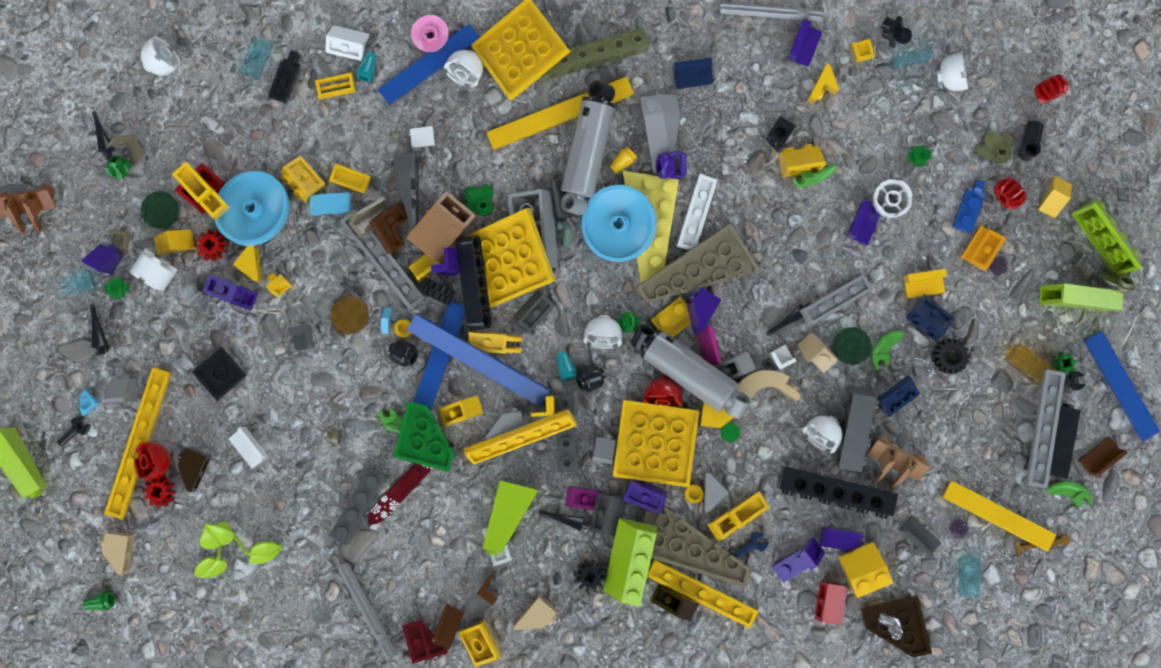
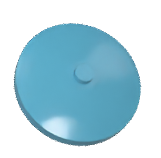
[215,171,290,246]
[581,185,657,262]

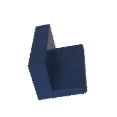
[673,57,713,90]

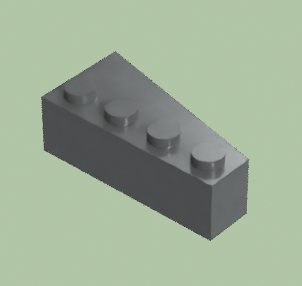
[836,385,879,472]

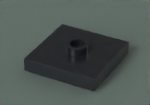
[192,347,247,401]

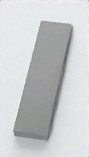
[799,273,873,327]

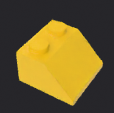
[778,144,826,178]
[838,542,893,598]

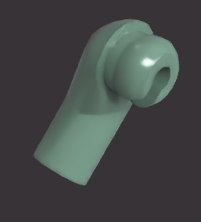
[556,219,572,247]

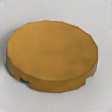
[330,296,369,334]

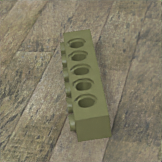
[538,27,649,83]

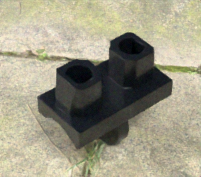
[881,16,912,49]

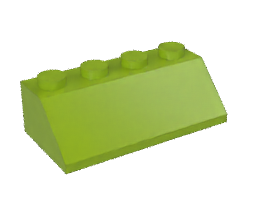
[603,518,657,607]

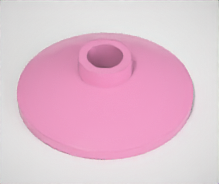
[411,15,449,52]

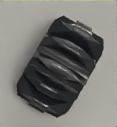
[574,559,606,593]

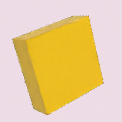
[851,39,875,63]

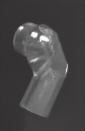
[878,614,903,640]

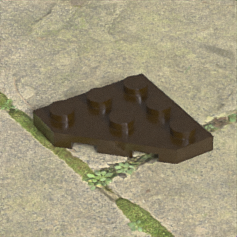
[860,595,932,658]

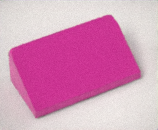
[697,326,721,365]

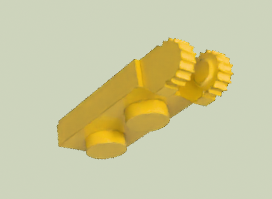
[468,331,522,354]

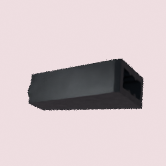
[1023,403,1081,479]

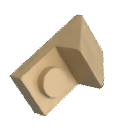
[798,331,838,373]

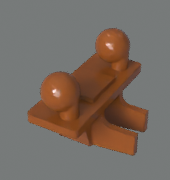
[0,185,56,234]

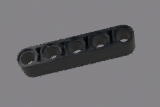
[456,235,492,331]

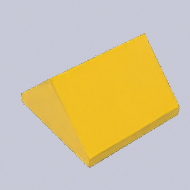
[458,618,502,667]

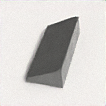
[551,180,572,220]
[513,290,555,333]

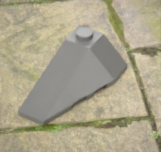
[639,94,680,176]

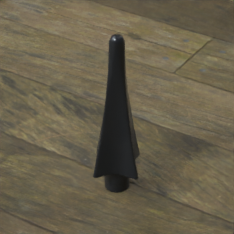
[92,111,116,160]
[767,302,811,336]
[90,304,109,356]
[539,510,591,531]

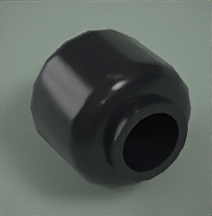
[388,339,418,367]
[576,364,606,392]

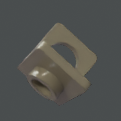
[108,134,144,165]

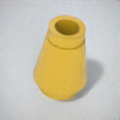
[609,146,637,174]

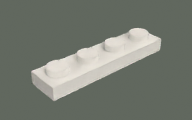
[676,174,718,251]

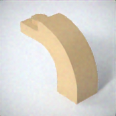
[737,370,801,401]

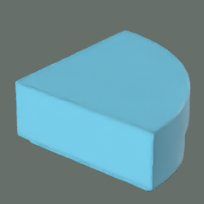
[381,306,392,334]
[79,389,100,416]

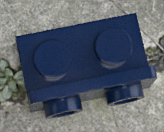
[906,294,955,340]
[877,375,920,417]

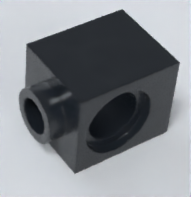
[765,116,796,148]

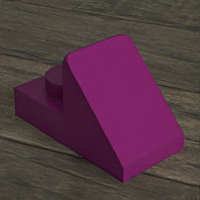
[565,486,600,510]

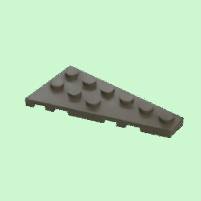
[635,223,761,303]
[643,506,751,587]

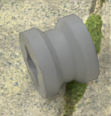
[179,283,204,307]
[172,351,197,376]

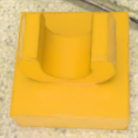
[266,272,292,298]

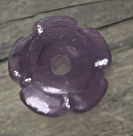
[989,257,1008,276]
[949,519,969,538]

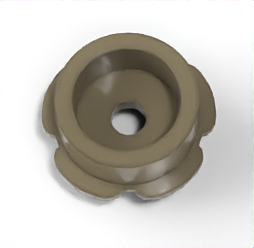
[327,428,342,447]

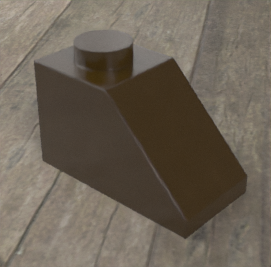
[177,447,212,492]
[651,584,699,621]

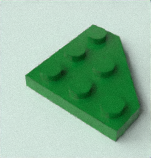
[393,401,454,472]

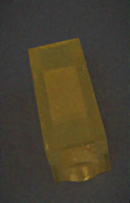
[1004,344,1058,387]

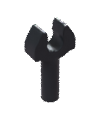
[1064,371,1086,391]
[57,416,91,447]

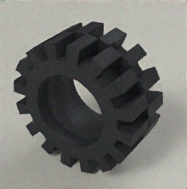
[418,277,456,306]
[931,339,970,374]

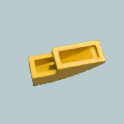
[172,161,231,220]
[707,491,770,541]

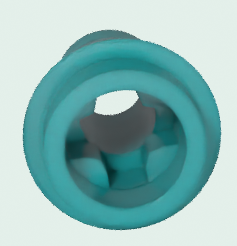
[356,52,377,82]
[556,351,577,381]

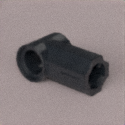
[1018,121,1044,161]

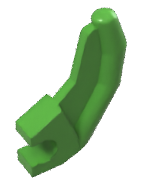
[792,164,837,188]
[871,330,904,370]
[379,409,403,434]
[1045,480,1093,507]

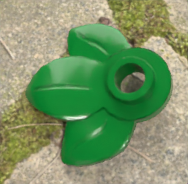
[463,184,494,216]

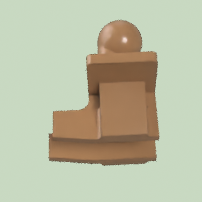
[868,435,930,492]

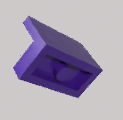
[788,19,822,67]
[846,199,880,245]
[431,247,460,276]
[623,479,667,514]
[819,526,864,551]

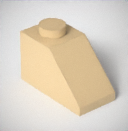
[101,531,135,575]
[513,595,557,630]

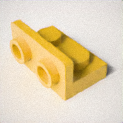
[281,156,325,203]

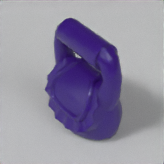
[656,151,687,179]

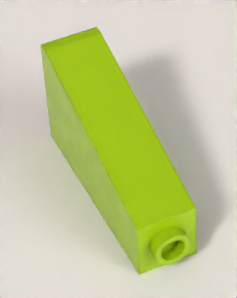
[1039,283,1124,311]
[0,427,48,499]
[482,480,538,556]

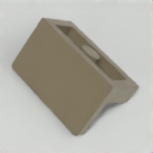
[349,197,386,238]

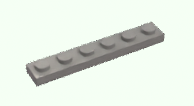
[340,209,426,311]
[1025,369,1066,489]

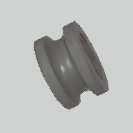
[339,276,359,293]

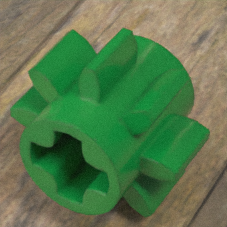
[906,145,932,167]
[104,155,131,179]
[104,278,130,299]
[617,312,640,333]
[1050,351,1077,375]

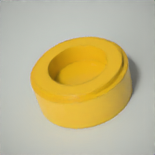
[394,319,412,338]
[684,484,704,504]

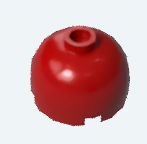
[643,376,683,408]
[134,442,171,481]

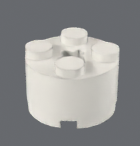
[129,248,178,292]

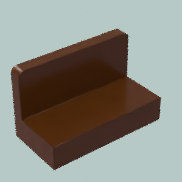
[1077,437,1128,477]
[477,570,500,605]
[432,603,464,650]

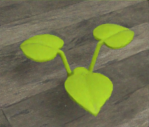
[194,521,283,578]

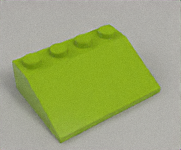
[1071,198,1142,275]

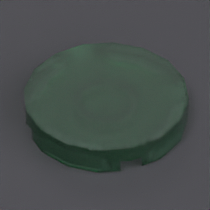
[140,191,180,230]
[832,327,872,365]

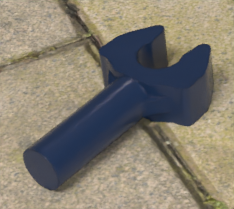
[733,532,769,558]

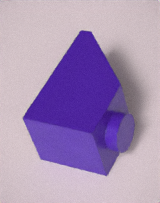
[82,244,124,275]
[687,287,721,335]

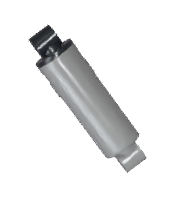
[560,80,616,215]
[630,324,751,419]

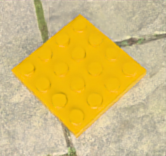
[471,0,571,101]
[464,208,556,308]
[613,400,700,487]

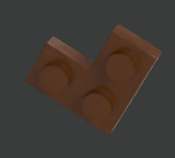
[369,202,408,254]

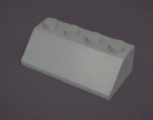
[508,189,558,268]

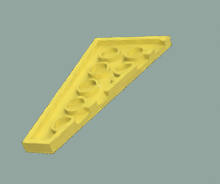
[622,171,679,283]

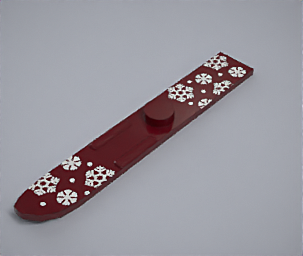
[368,438,454,525]

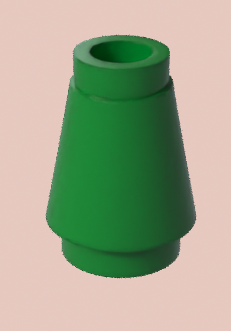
[83,591,115,610]

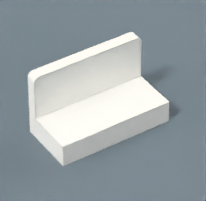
[325,25,369,61]
[228,427,269,469]

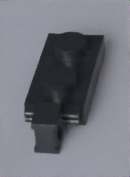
[268,50,301,105]

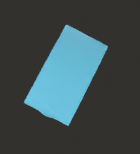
[310,193,351,216]

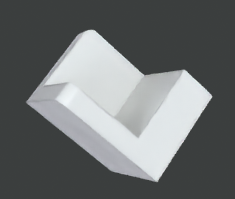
[410,126,435,151]
[768,345,796,370]

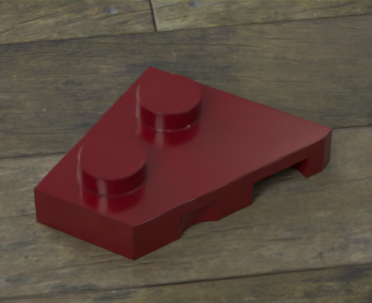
[402,619,449,664]

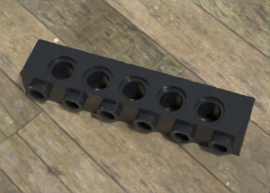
[777,465,898,519]

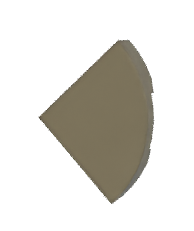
[110,229,131,252]

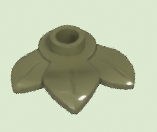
[975,130,1013,163]
[1100,268,1134,293]

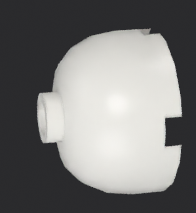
[140,36,180,76]
[444,50,483,87]
[937,52,968,91]
[872,179,913,218]
[583,315,622,349]
[803,416,843,453]

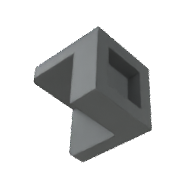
[288,324,315,351]

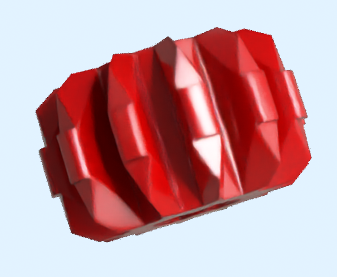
[1034,74,1070,104]
[994,176,1027,210]
[194,229,229,262]
[142,476,177,508]

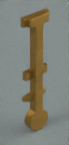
[1015,535,1070,556]

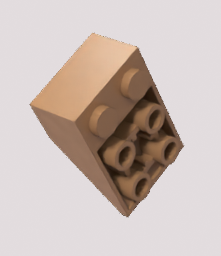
[406,191,476,262]

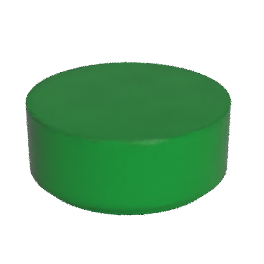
[720,423,740,442]

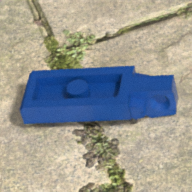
[952,179,985,234]

